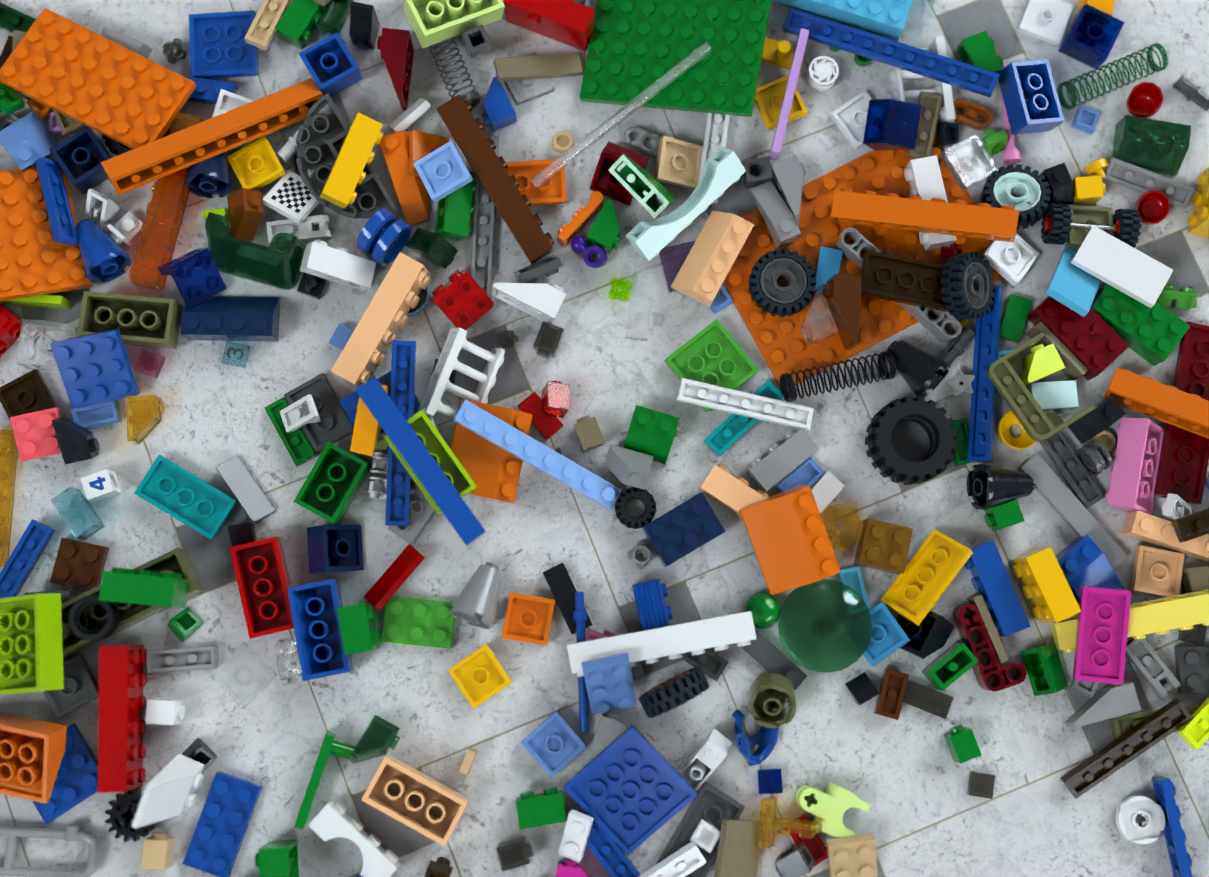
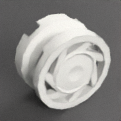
[806,56,839,91]

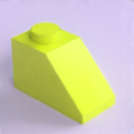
[1019,343,1065,386]

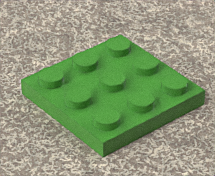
[664,319,759,413]

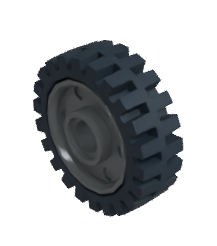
[748,249,817,317]
[941,252,995,320]

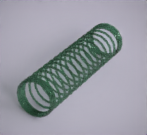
[1057,43,1168,110]

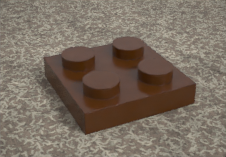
[50,538,109,591]

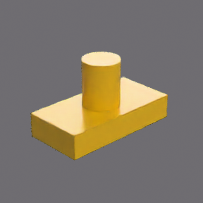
[762,38,806,71]

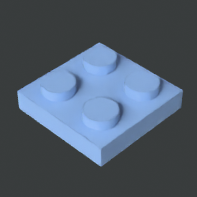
[413,140,473,203]

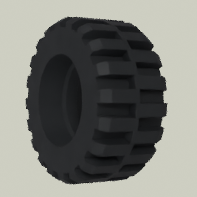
[865,396,958,485]

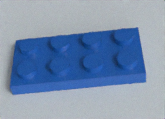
[182,771,263,877]

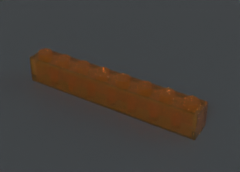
[129,112,204,292]

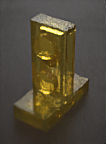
[759,797,822,848]

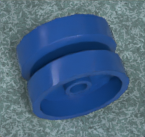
[356,208,412,266]

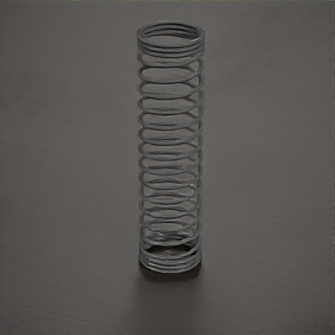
[429,37,481,108]

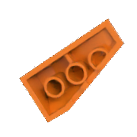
[380,131,430,226]

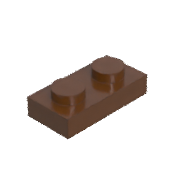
[874,668,909,720]

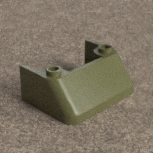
[987,332,1096,441]

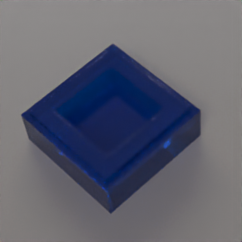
[757,768,783,794]

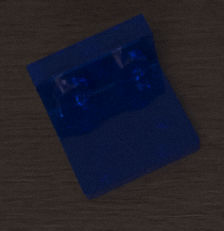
[158,248,226,307]

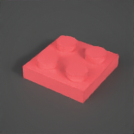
[10,407,61,462]

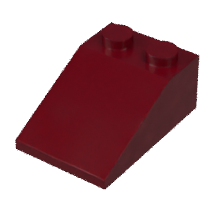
[377,28,415,111]

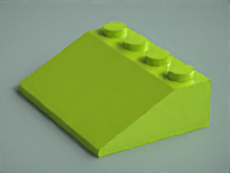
[0,593,64,695]

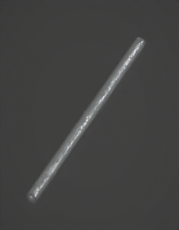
[530,42,712,189]

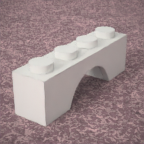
[308,801,400,877]

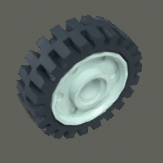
[981,164,1051,230]

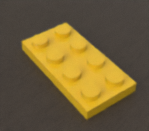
[880,529,973,626]

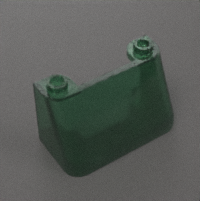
[205,212,305,290]

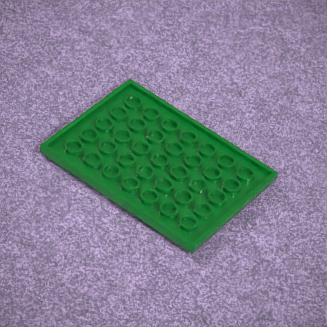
[579,0,772,117]

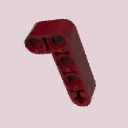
[953,604,1027,692]

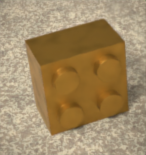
[854,518,913,575]

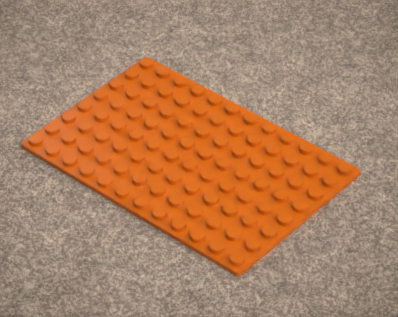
[723,131,1004,389]

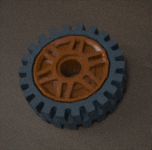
[639,667,709,718]

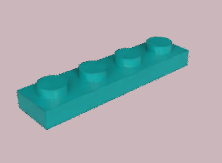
[703,380,784,458]

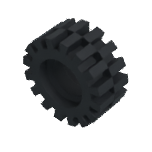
[615,487,656,529]

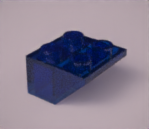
[863,99,922,150]

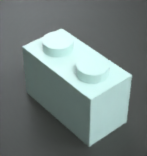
[1026,380,1079,415]

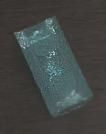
[51,487,105,540]

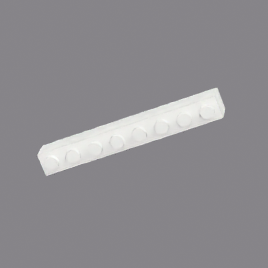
[567,611,757,677]

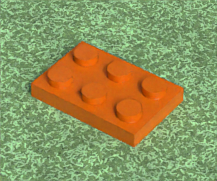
[505,159,567,206]

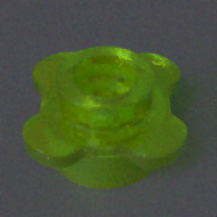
[608,278,632,302]

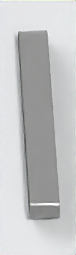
[836,228,962,343]

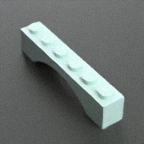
[626,146,746,261]

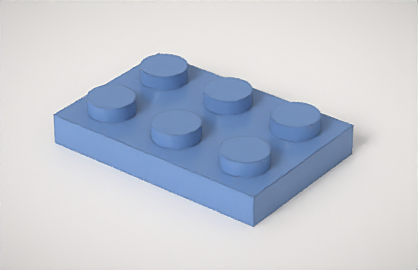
[581,653,637,715]

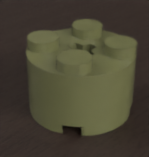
[749,673,796,729]

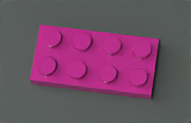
[1073,586,1131,684]

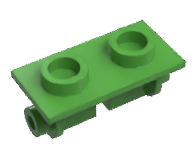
[1157,284,1202,310]

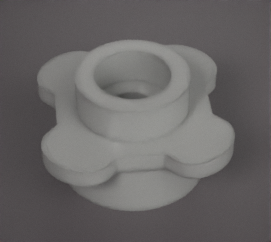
[628,541,655,569]

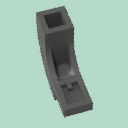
[458,24,492,58]

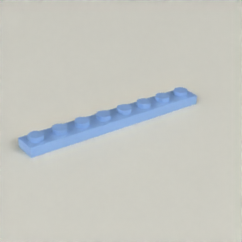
[453,399,622,510]

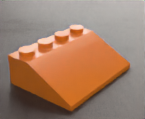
[450,399,533,504]
[739,485,841,595]
[0,712,67,804]

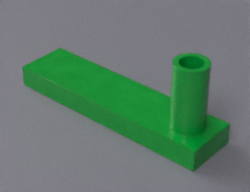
[294,732,361,829]

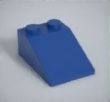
[1056,535,1125,605]

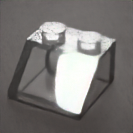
[17,319,78,371]

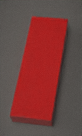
[364,544,425,611]

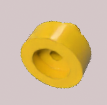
[1084,158,1109,179]

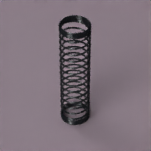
[780,351,896,402]

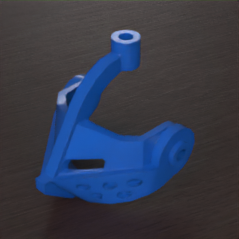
[732,709,779,766]

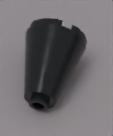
[887,340,951,398]
[967,464,1035,510]

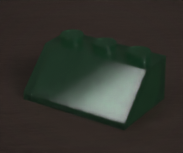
[1112,115,1191,176]

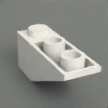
[679,728,732,791]

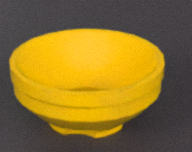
[998,411,1037,450]

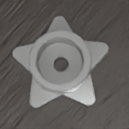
[946,369,975,397]

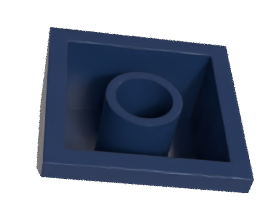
[307,525,364,574]

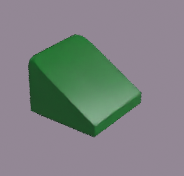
[168,607,203,642]

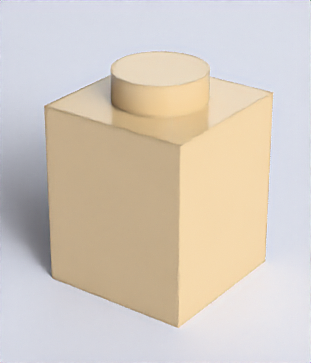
[141,832,175,870]

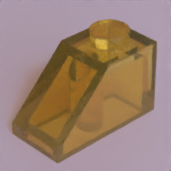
[127,394,165,444]

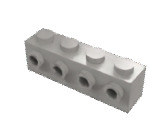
[388,484,436,546]

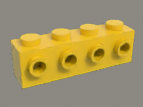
[319,112,384,209]

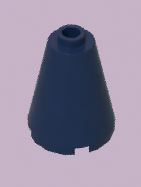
[185,152,231,198]

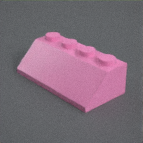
[1106,417,1165,515]

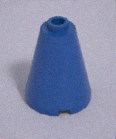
[75,219,131,283]

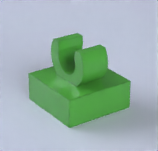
[982,128,1008,158]

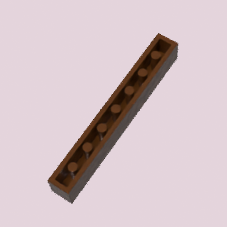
[436,95,555,265]

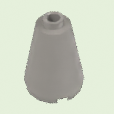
[449,562,502,629]

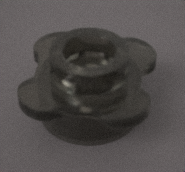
[163,38,186,64]
[496,330,519,348]

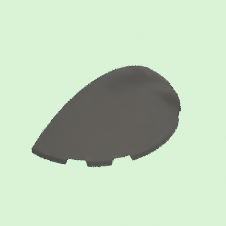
[296,93,398,219]

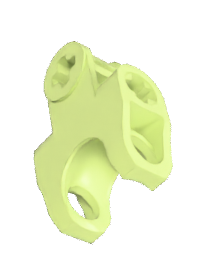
[795,782,870,838]

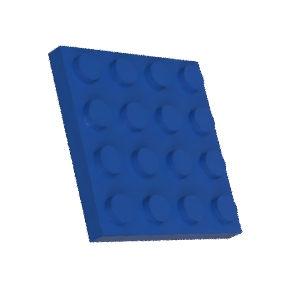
[563,724,697,855]

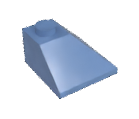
[0,111,58,171]

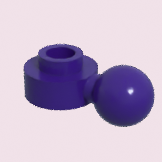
[570,236,607,268]

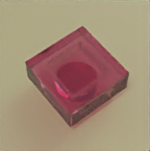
[134,349,166,379]

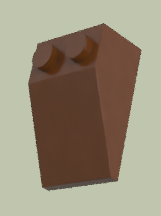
[822,274,862,350]

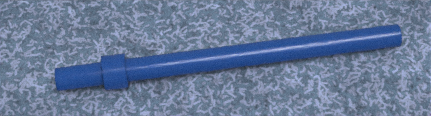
[573,592,589,733]

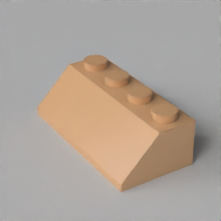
[671,211,754,308]

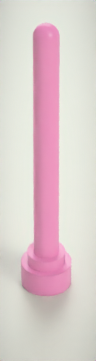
[1002,64,1021,165]

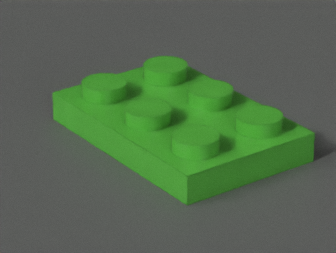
[382,596,455,649]

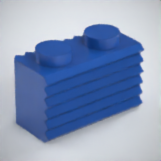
[632,579,673,630]

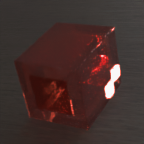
[541,381,570,418]

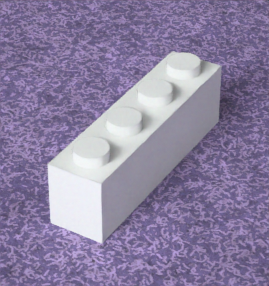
[904,155,957,251]

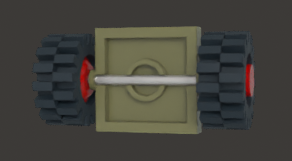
[1041,203,1142,249]

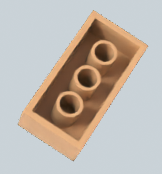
[361,754,470,846]

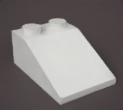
[491,283,566,326]
[131,753,204,828]

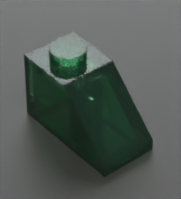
[406,228,458,269]
[350,715,401,763]

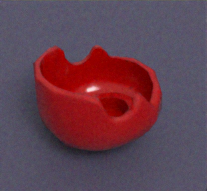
[1126,82,1163,119]
[1134,191,1169,225]

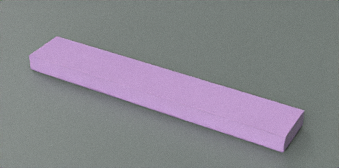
[769,28,809,160]

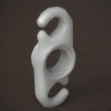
[624,126,660,158]

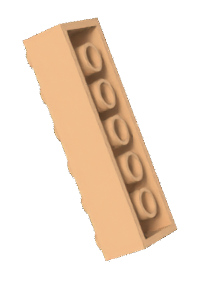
[331,252,431,387]

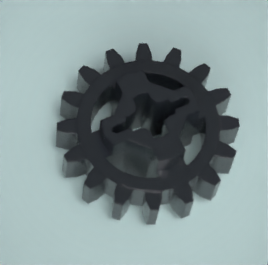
[105,788,156,842]

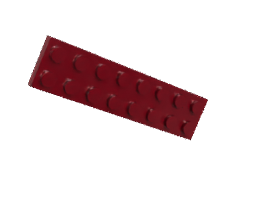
[1154,321,1209,504]

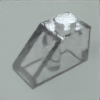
[800,290,838,345]

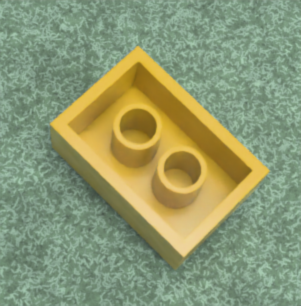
[1187,167,1209,239]
[1011,547,1082,623]

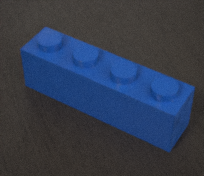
[965,540,1031,637]

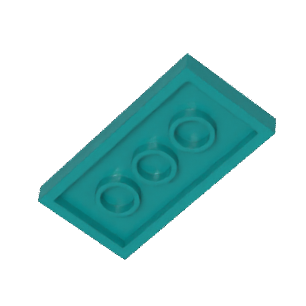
[134,454,238,540]

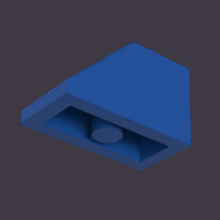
[481,76,517,132]

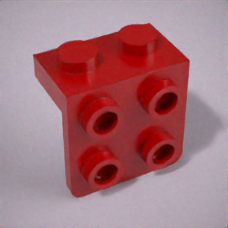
[429,270,494,330]

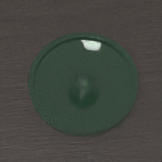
[778,579,872,673]

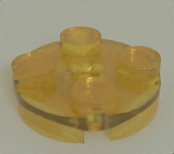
[820,504,863,550]

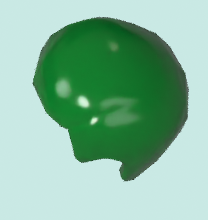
[745,592,780,629]

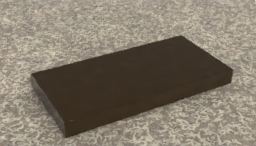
[860,249,947,312]

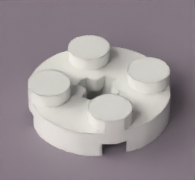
[1115,795,1165,844]

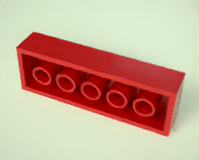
[98,644,146,793]

